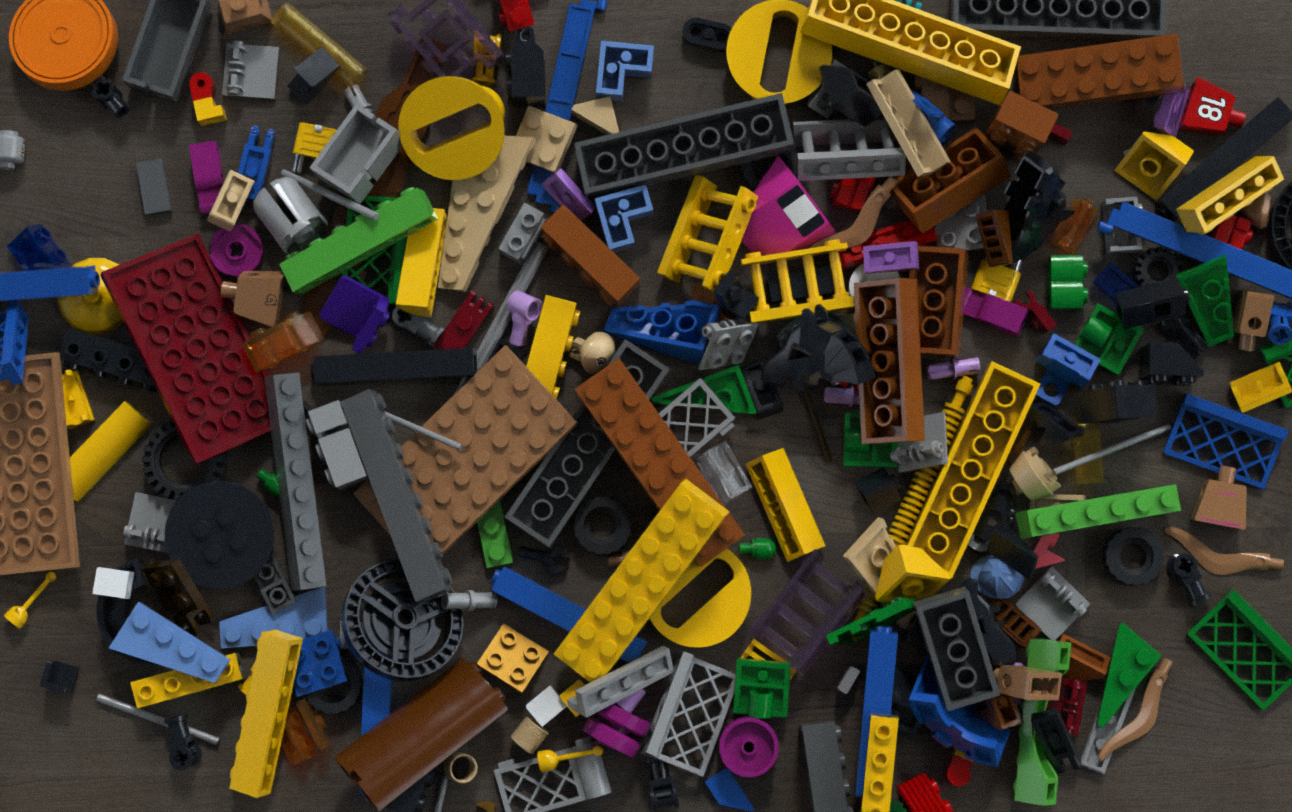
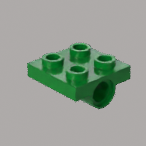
[1074,303,1144,376]
[843,413,898,468]
[733,658,791,719]

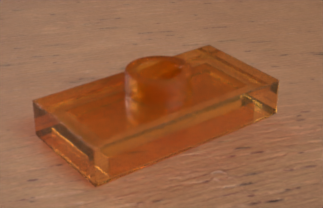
[296,698,332,751]

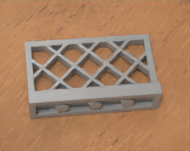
[640,651,736,777]

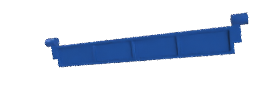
[527,0,608,213]
[1097,202,1292,299]

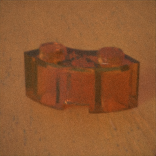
[242,311,325,373]

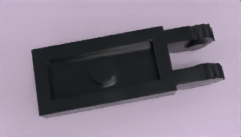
[1031,708,1081,774]

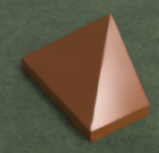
[1059,633,1111,681]

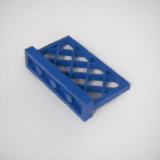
[0,300,29,386]
[1163,392,1289,489]

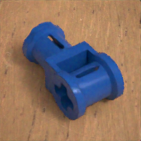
[1268,301,1292,345]

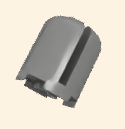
[253,177,328,254]

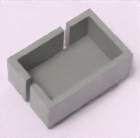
[310,104,402,204]
[306,400,369,490]

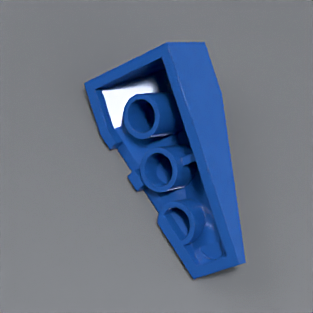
[603,300,720,364]

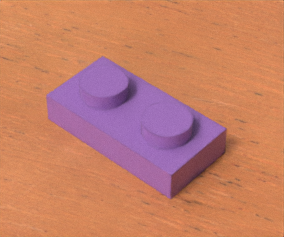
[542,168,596,221]
[863,241,919,274]

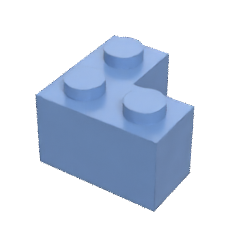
[596,41,654,102]
[595,184,653,253]

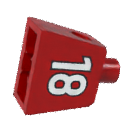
[1179,77,1246,136]

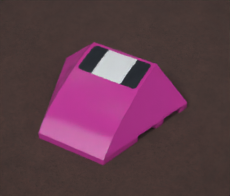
[742,155,836,267]

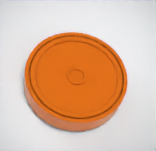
[9,0,118,91]

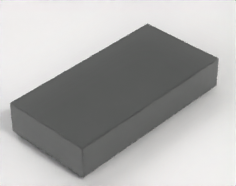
[136,158,172,216]

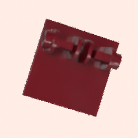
[1046,678,1087,736]

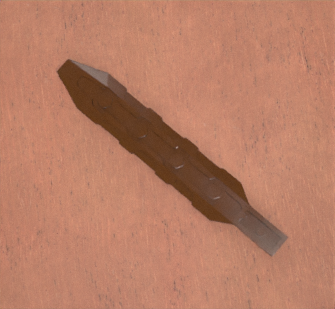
[305,35,447,336]

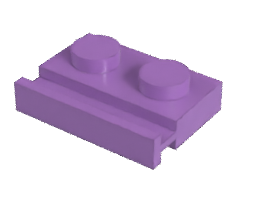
[1154,84,1191,138]

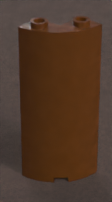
[334,658,508,811]

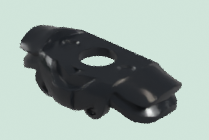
[967,481,1020,555]

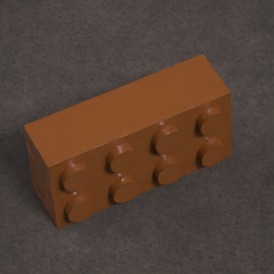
[984,91,1059,163]
[891,127,1011,234]
[541,204,640,308]
[909,246,969,359]

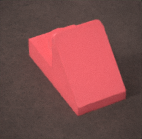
[1031,533,1065,569]

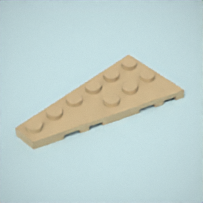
[438,132,536,292]

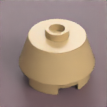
[1009,447,1061,501]

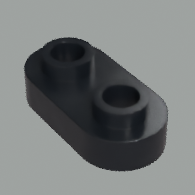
[683,18,732,52]

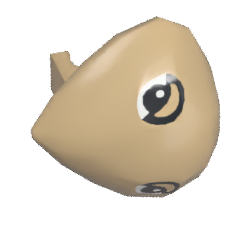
[569,332,615,374]

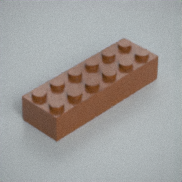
[1017,34,1185,110]
[854,278,925,444]

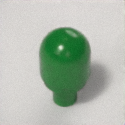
[256,468,280,499]
[738,538,776,559]

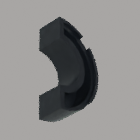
[96,558,159,665]

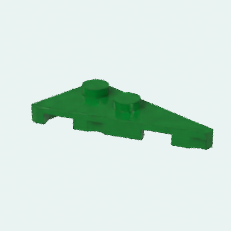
[652,365,757,414]
[1097,622,1162,728]

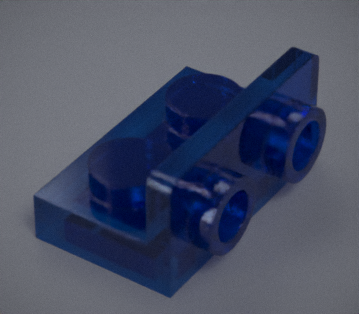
[7,224,71,271]

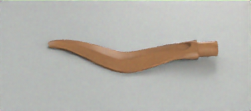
[808,176,898,249]
[1164,527,1284,575]
[1098,658,1173,761]

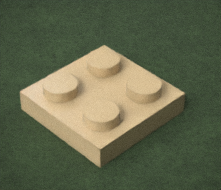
[516,106,578,173]

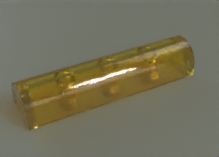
[271,3,368,91]

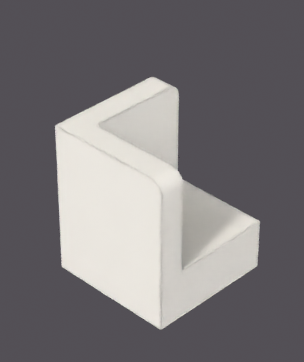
[92,567,134,599]
[526,685,567,727]

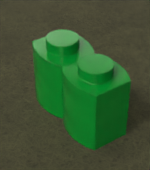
[1047,255,1088,310]

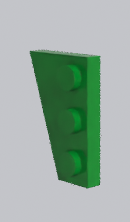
[1176,254,1234,347]
[826,596,916,645]

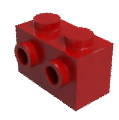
[495,0,535,32]

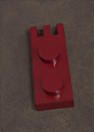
[432,290,494,350]

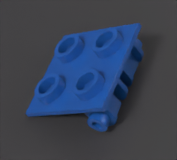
[294,629,347,697]

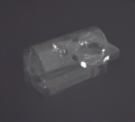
[695,441,752,504]

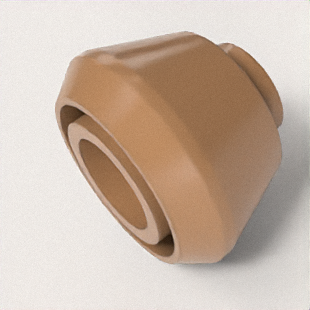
[1242,193,1272,229]

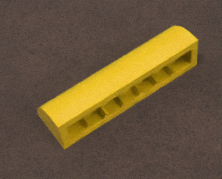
[396,208,447,317]
[70,401,152,502]
[745,448,825,562]

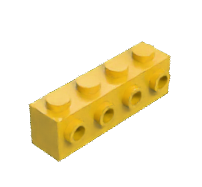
[1176,156,1284,235]

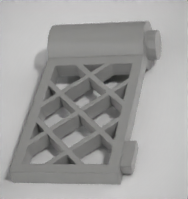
[659,378,735,457]
[494,736,612,812]

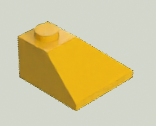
[1114,132,1194,201]
[875,545,950,603]

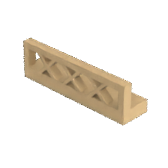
[866,69,951,177]

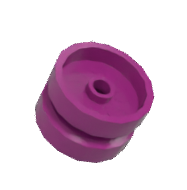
[582,704,651,758]
[718,717,779,777]

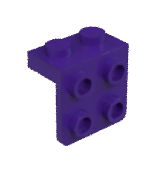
[320,276,390,354]

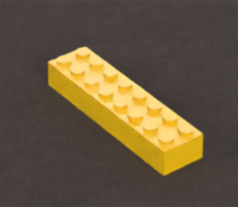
[800,0,1021,105]
[906,361,1040,579]
[554,479,729,683]

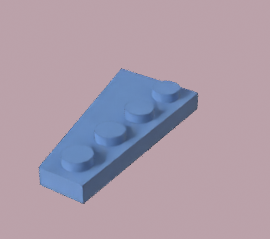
[219,586,329,649]
[109,602,231,683]

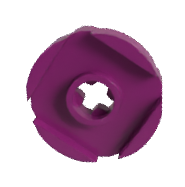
[210,224,265,278]

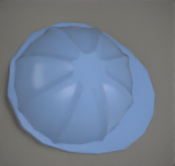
[971,555,1024,600]

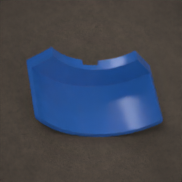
[909,655,1012,767]

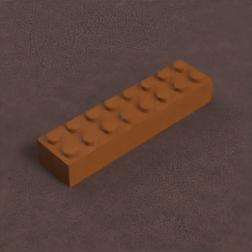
[574,358,745,567]

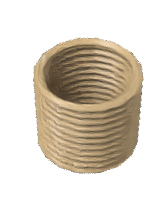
[511,716,549,754]
[443,752,478,783]

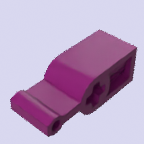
[189,141,224,215]
[963,287,1029,338]

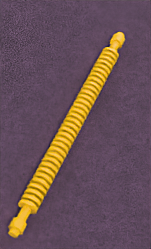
[850,376,973,642]

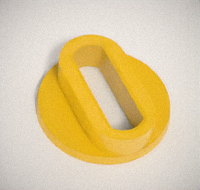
[726,0,832,105]
[398,76,505,180]
[650,549,751,647]

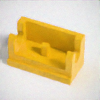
[1229,361,1292,413]
[62,370,95,429]

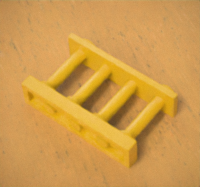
[657,175,759,292]
[740,239,855,324]

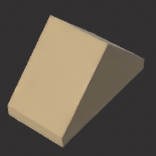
[571,96,619,135]

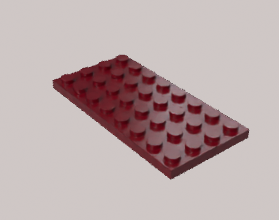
[100,233,271,466]

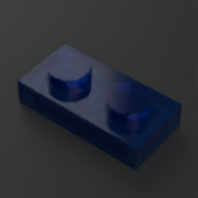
[1092,262,1140,302]

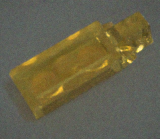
[1072,410,1104,484]

